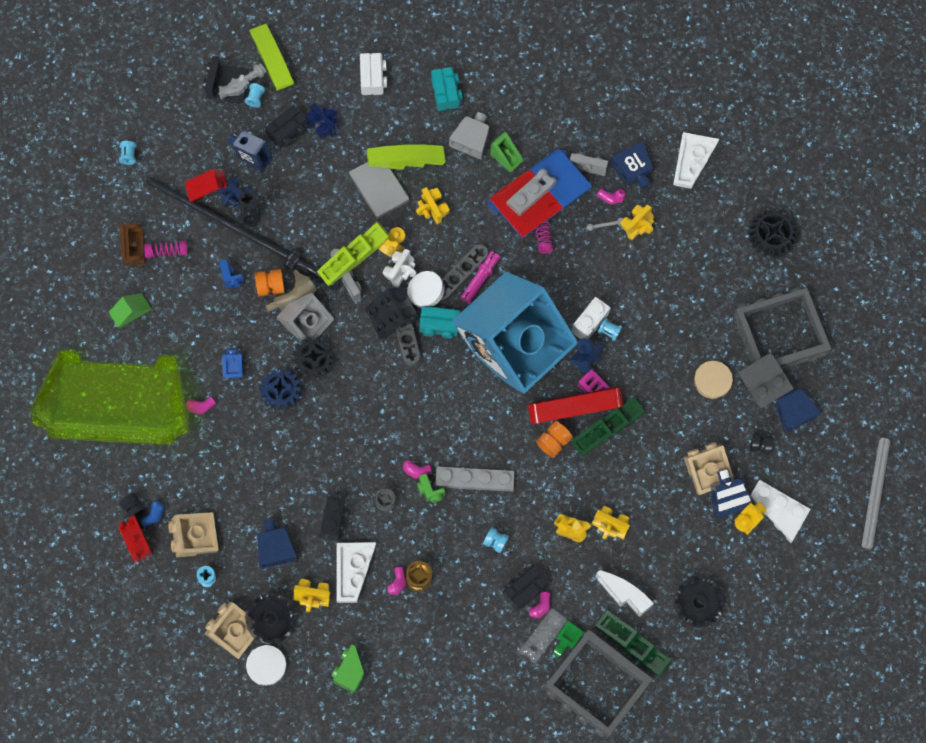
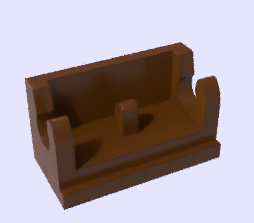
[120,224,145,266]

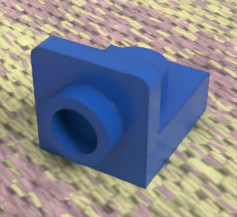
[219,259,244,289]
[222,349,243,378]

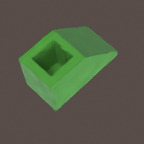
[332,644,364,694]

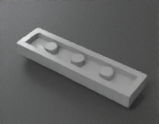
[436,467,514,492]

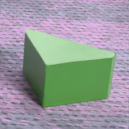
[490,132,524,172]
[109,293,152,329]

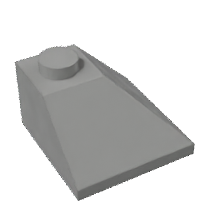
[277,293,334,342]

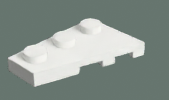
[750,480,810,543]

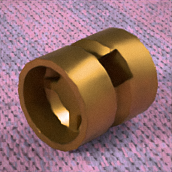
[406,561,432,592]

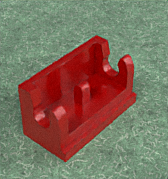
[185,169,227,202]
[118,515,152,563]

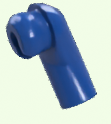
[140,501,164,527]

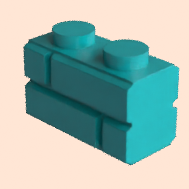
[431,67,462,111]
[419,306,460,339]

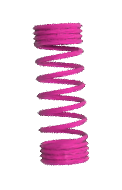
[536,221,553,254]
[144,240,188,259]

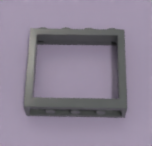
[734,288,831,369]
[544,630,653,739]

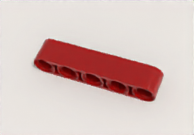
[527,387,624,424]

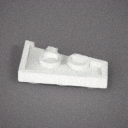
[673,132,719,189]
[337,542,376,603]

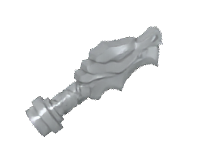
[218,64,266,100]

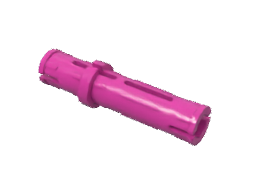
[460,251,501,304]

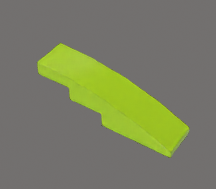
[249,24,294,91]
[366,145,445,170]
[317,222,391,286]

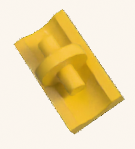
[416,187,449,224]
[620,205,654,240]
[378,227,406,258]
[734,502,767,535]
[592,506,630,540]
[554,514,591,542]
[293,579,330,612]

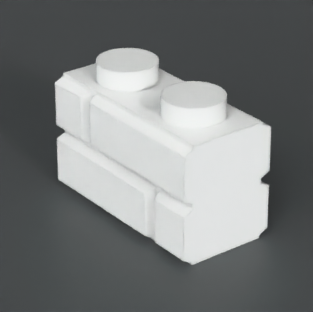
[360,53,387,95]
[571,297,610,339]

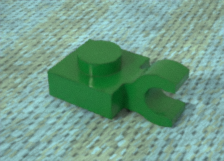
[553,621,584,658]

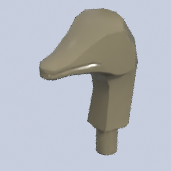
[265,270,317,312]

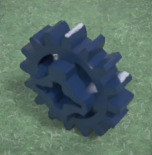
[259,368,301,411]

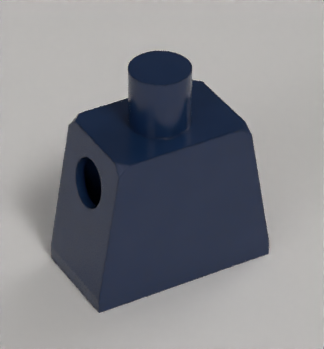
[775,389,820,433]
[258,520,297,569]

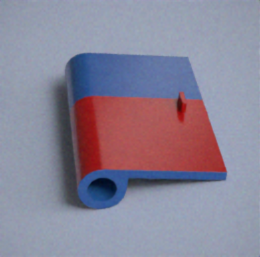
[487,149,592,239]

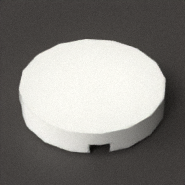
[407,271,444,308]
[246,645,286,686]

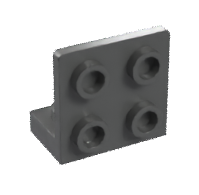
[738,353,794,409]

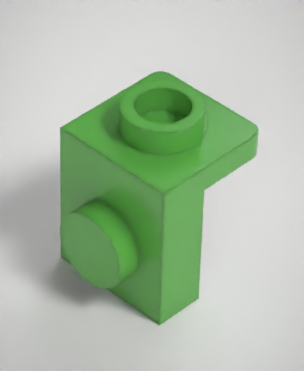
[417,474,445,503]

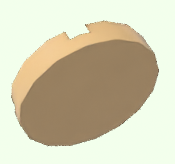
[694,361,733,399]

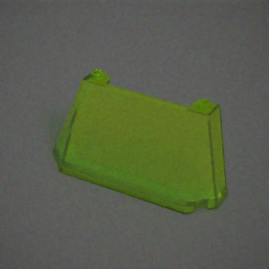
[30,350,188,445]

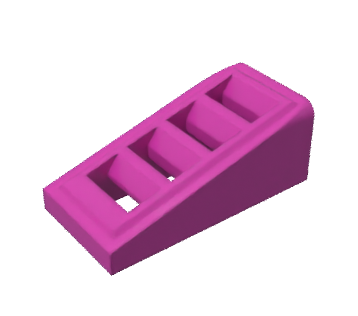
[578,369,610,411]

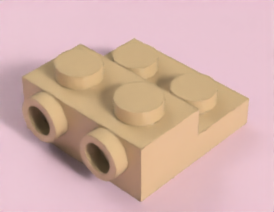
[684,442,733,495]
[168,512,219,557]
[205,602,254,659]

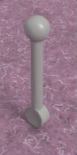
[587,218,623,231]

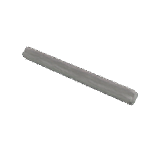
[862,438,890,549]

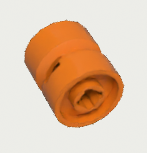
[255,269,284,297]
[536,421,573,458]

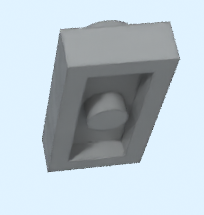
[570,153,608,176]

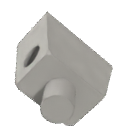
[449,112,489,160]

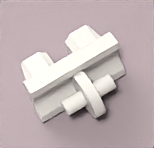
[383,249,416,287]

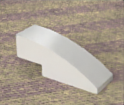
[595,570,654,617]

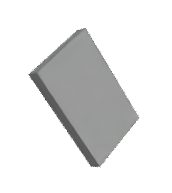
[349,162,409,219]

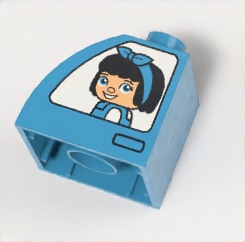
[452,272,578,394]

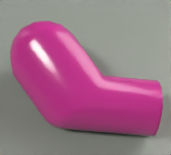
[597,188,626,204]
[186,396,216,414]
[403,460,432,478]
[387,567,406,595]
[529,592,550,618]

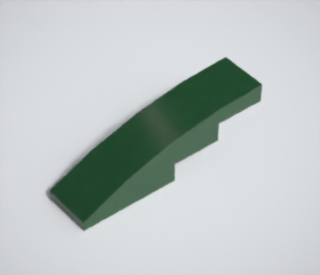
[570,397,646,457]
[595,610,672,677]

